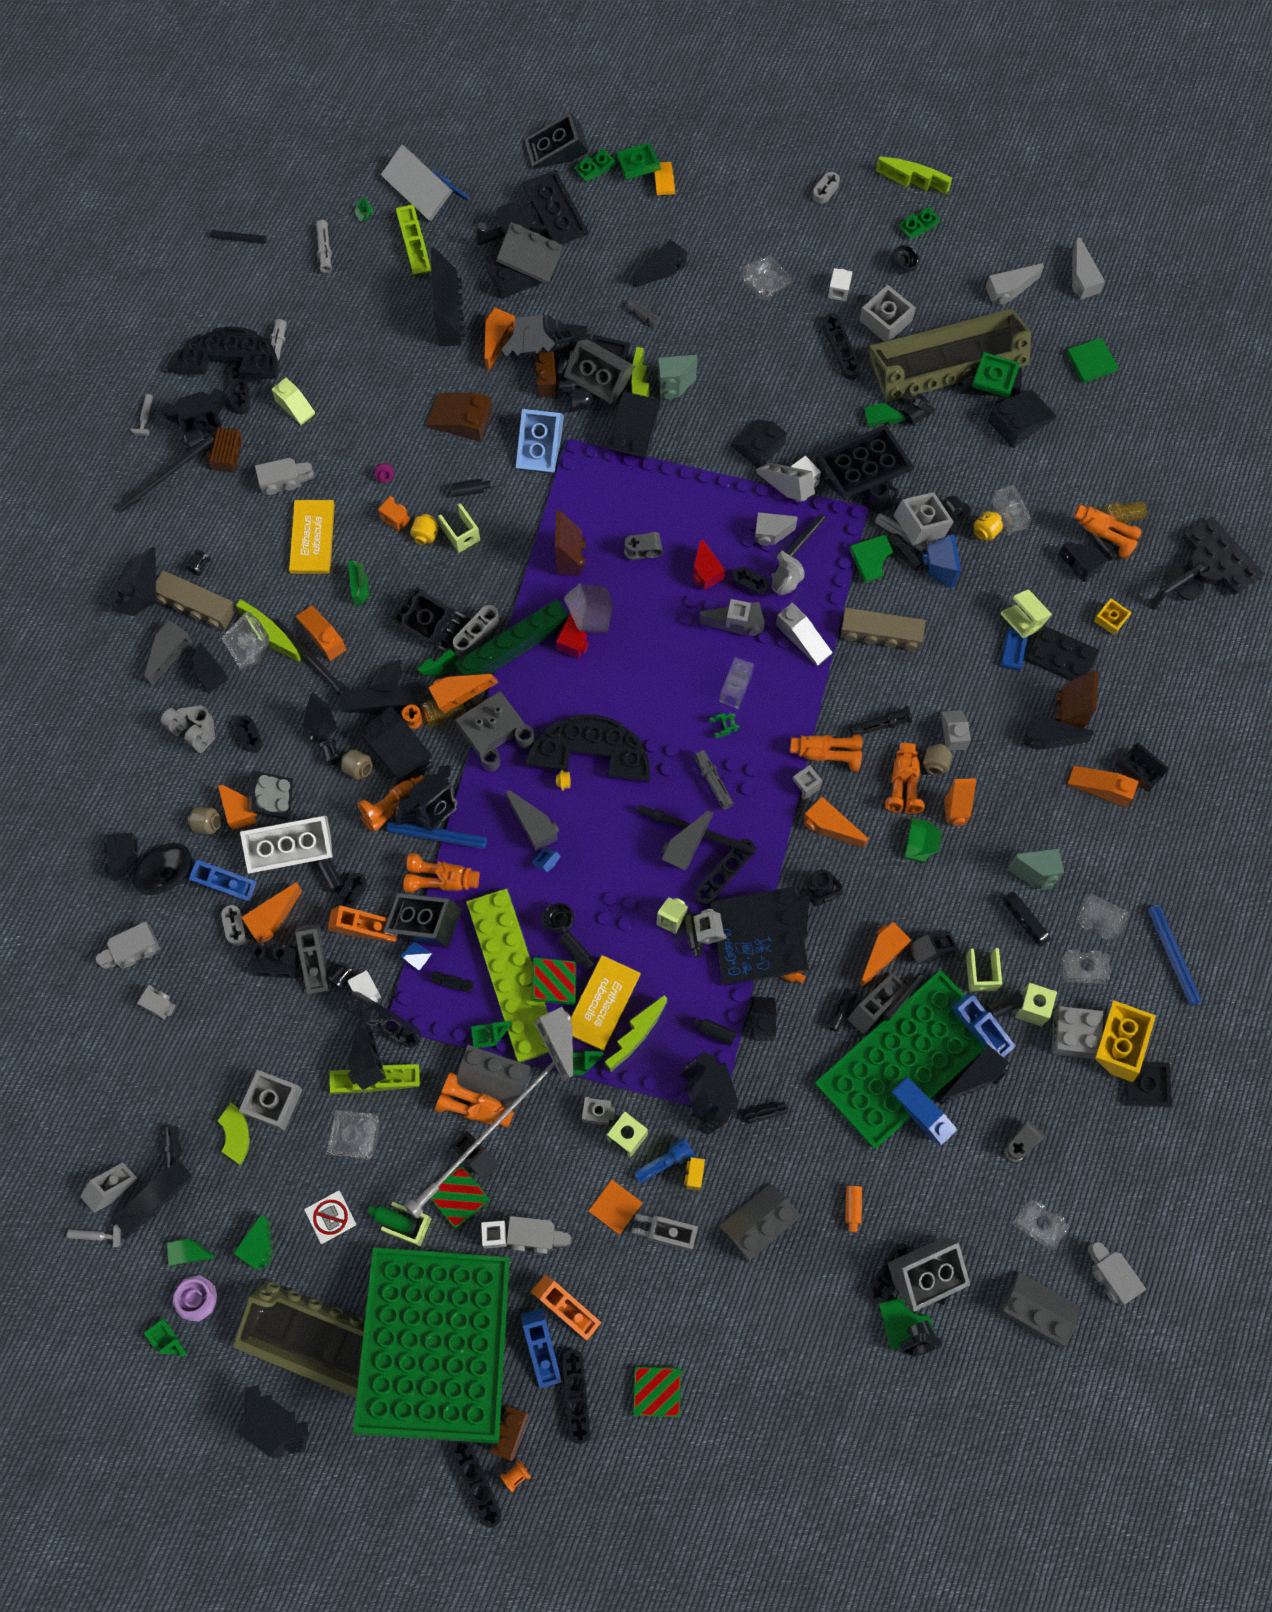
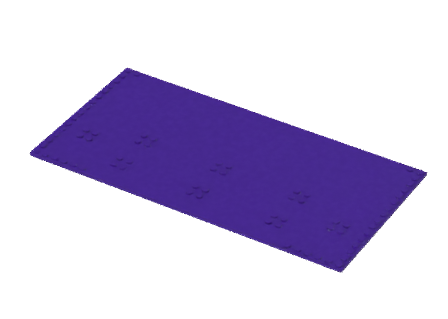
[386,439,868,1107]

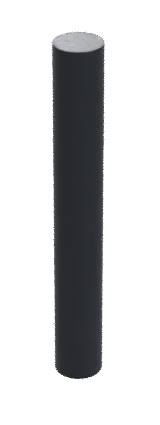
[210,230,267,243]
[786,514,826,557]
[882,973,924,1021]

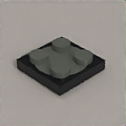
[248,770,293,820]

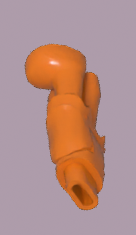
[1073,504,1141,560]
[790,734,862,772]
[885,743,925,814]
[357,775,424,832]
[403,853,480,893]
[434,1072,514,1128]

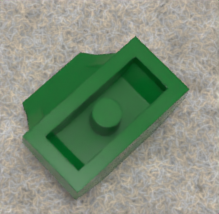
[348,560,369,606]
[904,818,942,863]

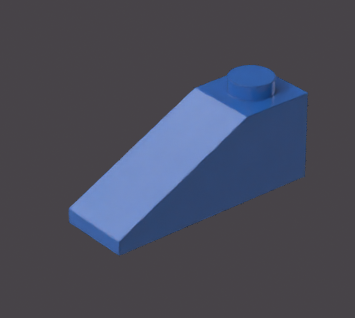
[185,859,257,901]
[891,1077,957,1145]
[521,1308,562,1389]

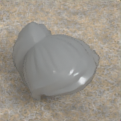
[771,550,804,596]

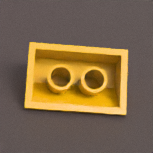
[1095,1000,1156,1082]

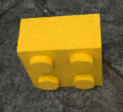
[1094,599,1132,635]
[684,1157,705,1191]

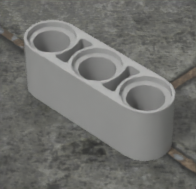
[453,605,499,658]

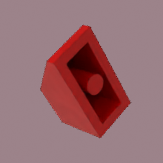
[692,540,725,590]
[556,608,589,659]

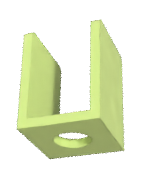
[438,503,480,553]
[1001,590,1052,638]
[966,948,1002,992]
[1015,983,1057,1026]
[607,1112,648,1158]
[381,1202,432,1247]

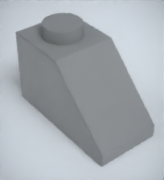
[754,512,797,546]
[941,710,971,751]
[80,1162,137,1213]

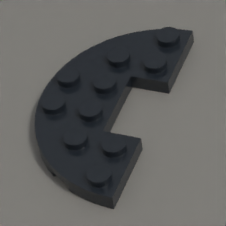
[166,327,279,379]
[526,714,650,783]

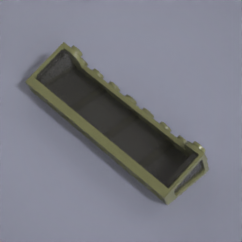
[870,309,1031,402]
[233,1282,365,1398]

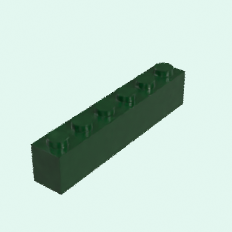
[455,599,569,676]

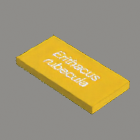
[289,500,335,574]
[571,955,641,1052]

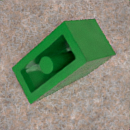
[233,1215,273,1271]

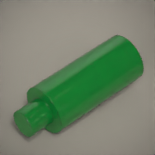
[368,1205,413,1235]

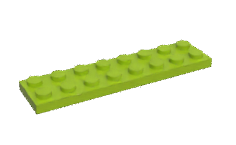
[466,889,549,1063]

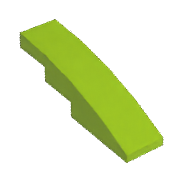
[876,156,952,195]
[396,204,431,276]
[631,347,649,397]
[236,599,301,662]
[605,995,667,1072]
[329,1064,420,1094]

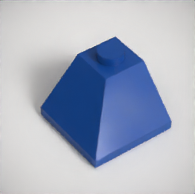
[922,534,961,589]

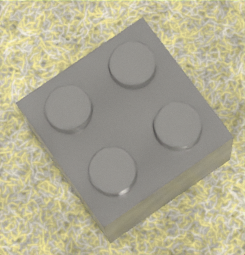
[859,285,916,342]
[894,492,954,545]
[1052,1006,1103,1059]
[239,1070,302,1131]

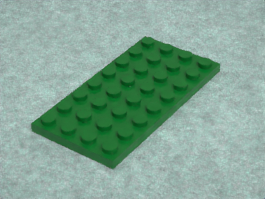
[814,970,986,1151]

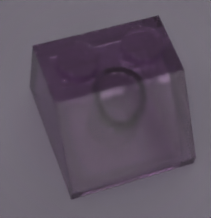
[563,584,613,634]

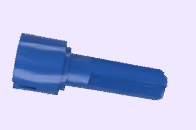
[635,1137,695,1183]

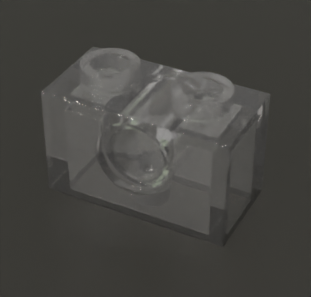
[992,484,1031,535]
[720,657,754,709]
[1061,950,1110,984]
[1012,1200,1069,1251]

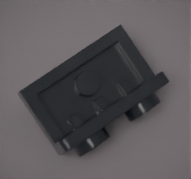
[1116,742,1169,792]

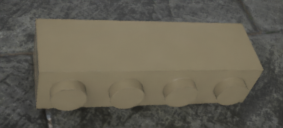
[156,570,237,630]
[840,608,926,651]

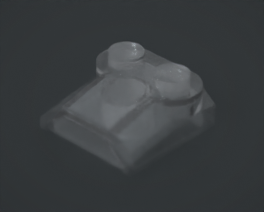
[742,255,794,300]
[221,612,269,670]
[326,1110,380,1160]

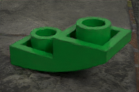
[574,148,616,181]
[899,206,940,239]

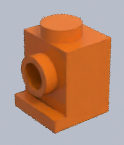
[378,496,411,532]

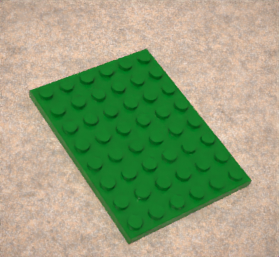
[353,1247,510,1443]

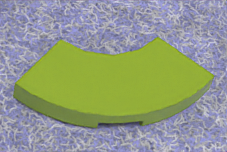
[218,1103,250,1165]

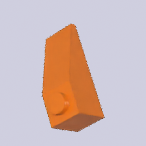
[485,307,515,370]
[296,605,346,661]
[428,674,498,713]
[1067,766,1139,807]
[944,778,976,826]
[803,797,869,848]
[241,882,302,943]
[327,905,396,942]
[860,922,911,987]
[531,1274,602,1341]

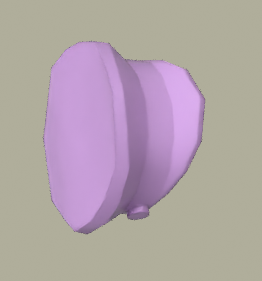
[173,1275,217,1322]

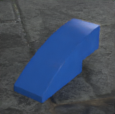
[951,994,1016,1057]

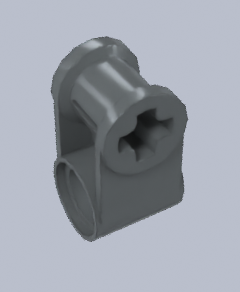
[624,532,663,560]
[1004,1120,1046,1163]

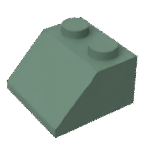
[658,355,697,399]
[1008,849,1064,890]

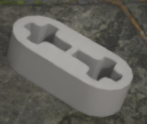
[813,172,840,204]
[221,905,247,946]

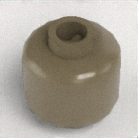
[923,744,952,776]
[341,749,373,780]
[188,807,221,835]

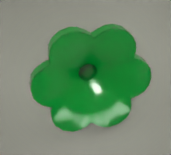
[355,198,373,222]

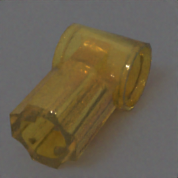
[1104,501,1147,524]
[421,700,465,727]

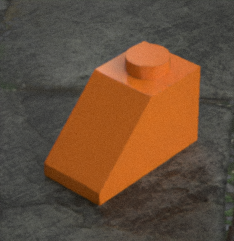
[218,785,258,830]

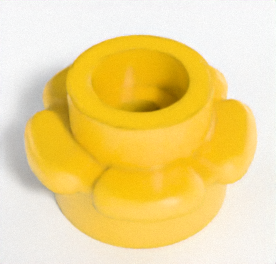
[556,770,571,791]

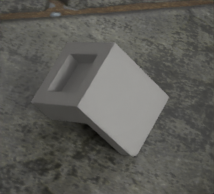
[726,599,751,628]
[793,765,822,800]

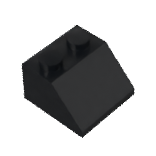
[731,420,787,468]

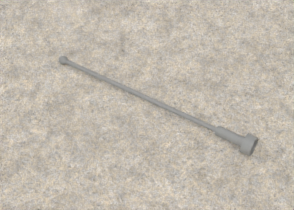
[404,1062,555,1219]

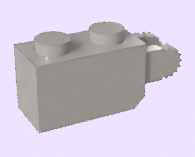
[255,458,314,495]
[95,921,161,969]
[631,1214,698,1252]
[507,1216,572,1254]
[1087,1242,1146,1306]

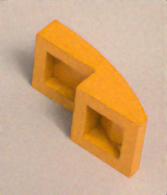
[654,162,675,195]

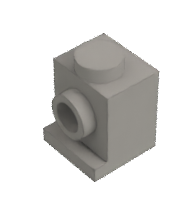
[693,909,726,944]
[137,985,175,1020]
[582,1097,615,1126]

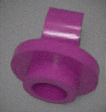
[375,462,394,483]

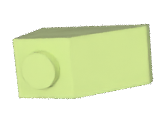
[272,378,315,425]
[657,897,688,934]

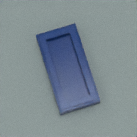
[1000,629,1028,672]

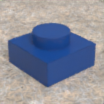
[532,847,561,872]

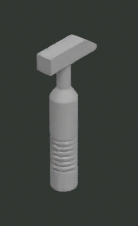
[130,394,153,436]
[67,1224,121,1247]

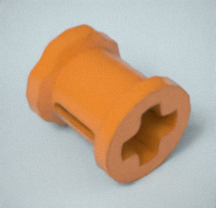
[402,705,423,729]
[500,1460,531,1492]

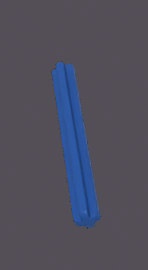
[387,820,487,849]
[1148,905,1202,1005]

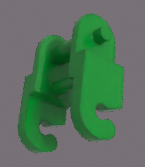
[709,713,740,738]

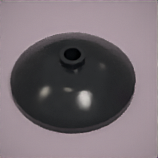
[132,843,192,895]

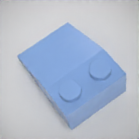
[516,409,564,472]

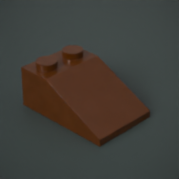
[426,392,493,442]
[555,510,586,575]
[1054,671,1099,728]

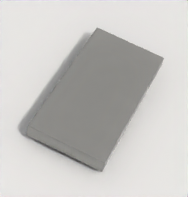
[381,145,453,221]

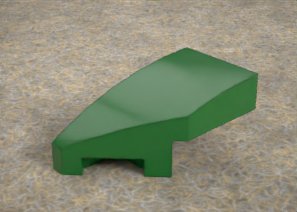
[864,403,906,428]
[417,649,458,676]
[471,1021,512,1048]
[573,1051,603,1076]
[167,1239,215,1266]
[144,1318,188,1357]

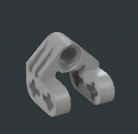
[161,706,215,753]

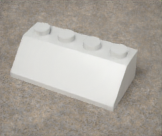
[240,816,333,873]

